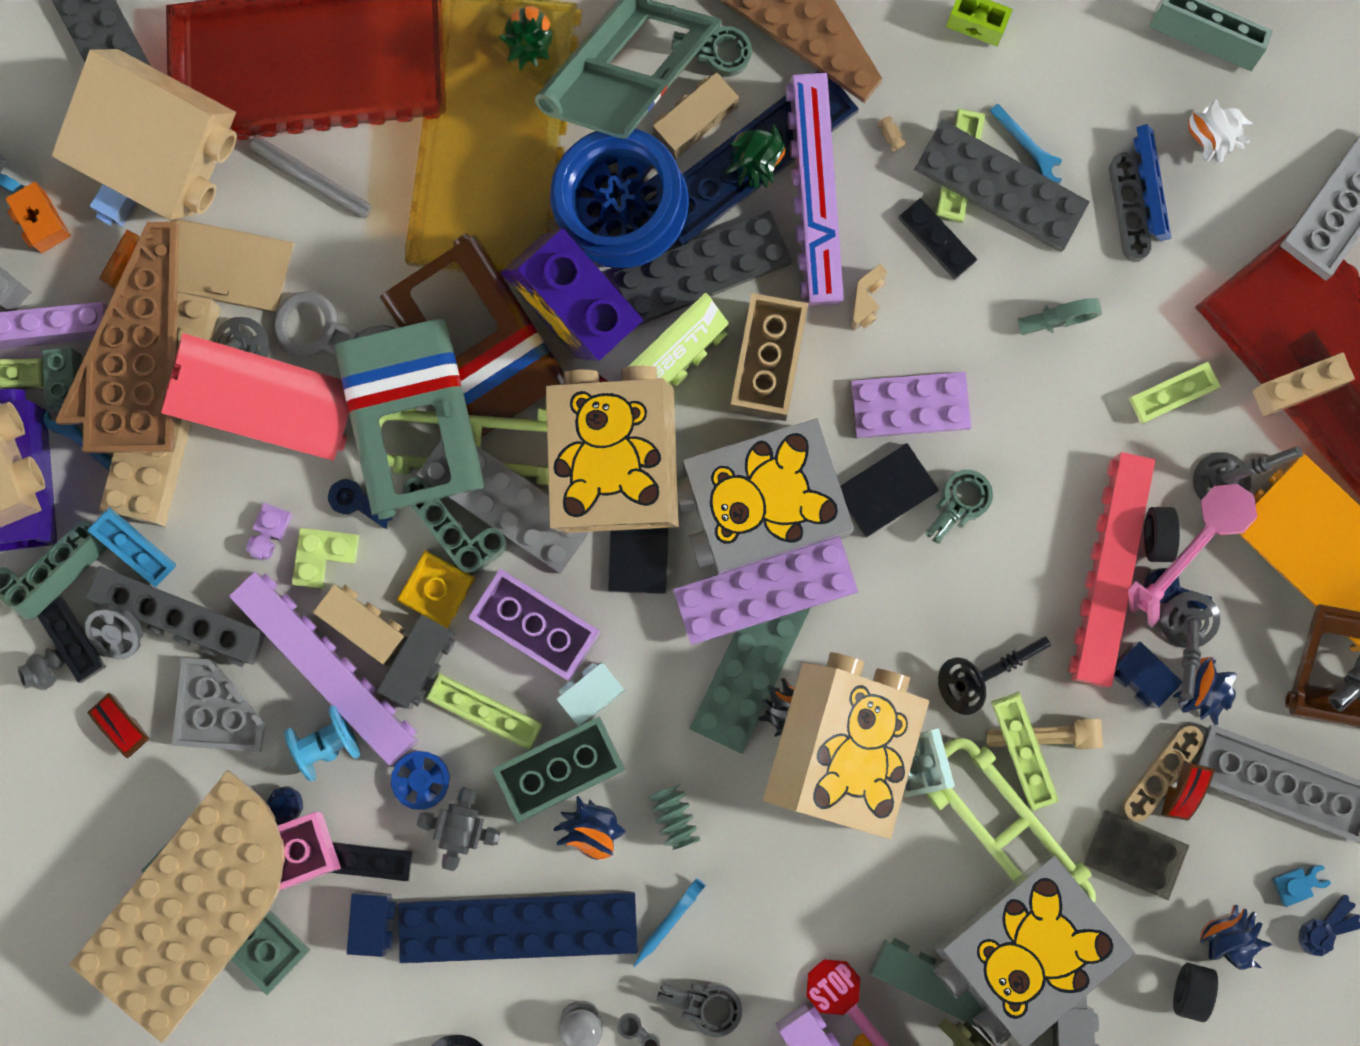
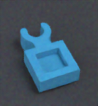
[1272,865,1331,907]

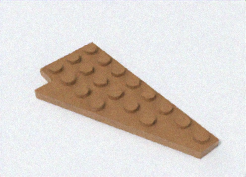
[56,222,179,453]

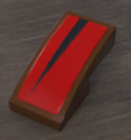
[87,693,150,759]
[1161,761,1215,821]

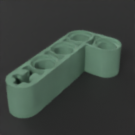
[403,477,507,575]
[0,521,107,619]

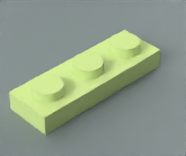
[1129,362,1221,425]

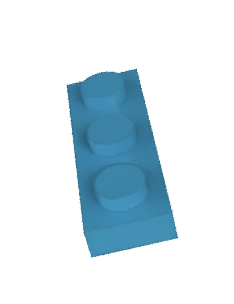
[87,507,176,587]

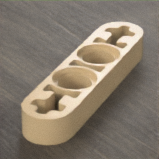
[1121,726,1204,822]

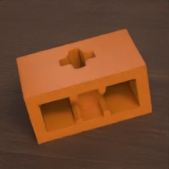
[5,181,71,253]

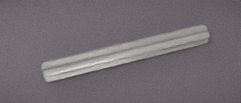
[249,136,372,218]

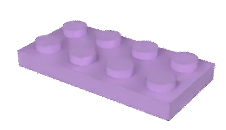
[851,372,971,439]

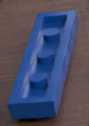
[1134,124,1172,241]

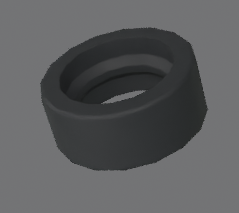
[1144,507,1180,562]

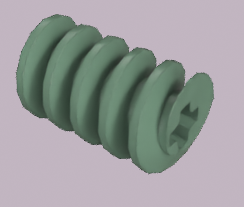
[648,784,701,850]

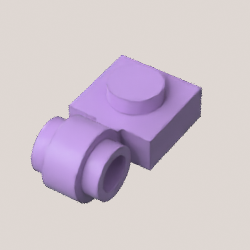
[246,503,293,561]

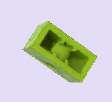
[946,0,1013,47]

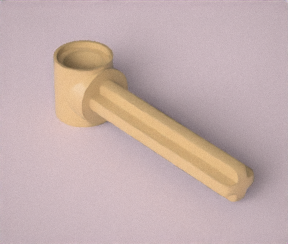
[986,719,1103,749]

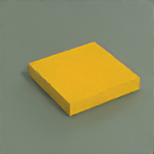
[397,550,476,629]

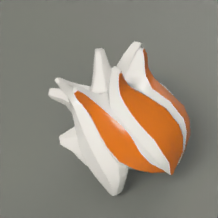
[1188,99,1253,163]

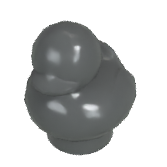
[18,647,65,690]

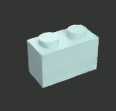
[557,662,625,726]

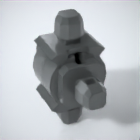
[417,787,501,871]

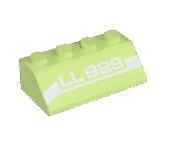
[628,292,729,386]

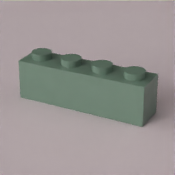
[1149,0,1273,72]
[869,938,983,1028]

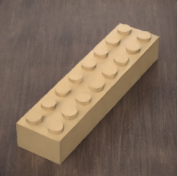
[99,292,221,527]

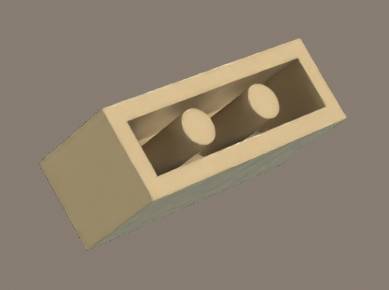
[653,73,739,160]
[1252,352,1355,417]
[313,584,408,666]

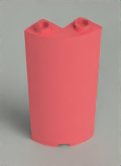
[161,333,349,461]

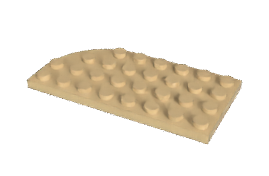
[69,770,285,1043]

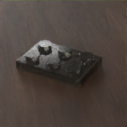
[1083,810,1190,901]

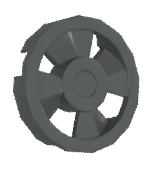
[85,604,143,659]

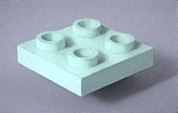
[904,728,955,798]

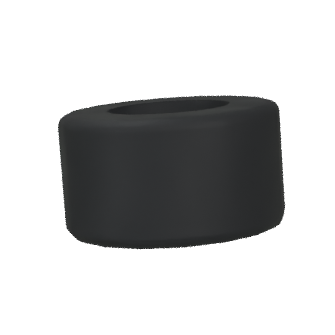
[1173,962,1218,1023]

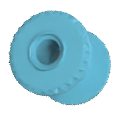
[284,705,360,782]

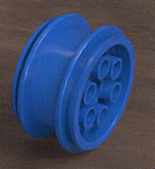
[550,129,689,269]

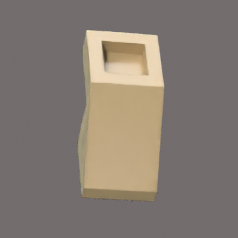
[851,263,888,331]

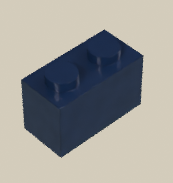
[1114,641,1183,708]
[346,892,396,957]

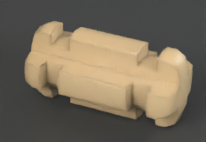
[877,116,906,152]

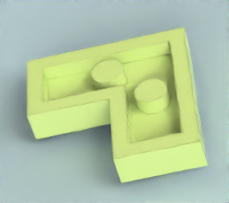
[292,528,359,589]

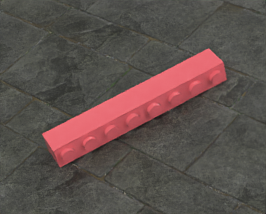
[1068,452,1156,688]

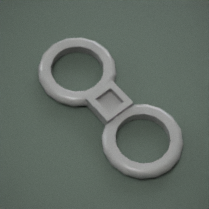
[273,291,393,358]

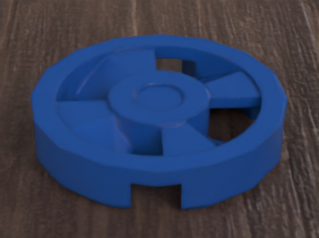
[391,751,450,810]

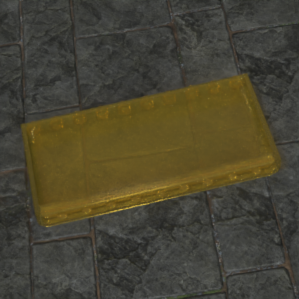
[405,0,582,277]

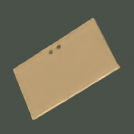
[176,219,295,313]

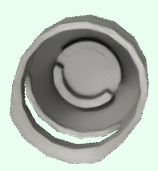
[559,1001,603,1046]

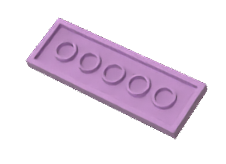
[673,537,858,646]

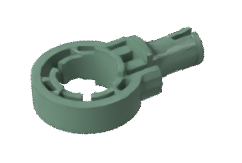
[671,26,752,77]
[1018,298,1102,335]
[925,470,993,544]

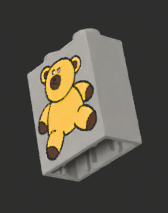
[677,418,854,575]
[933,855,1135,1046]

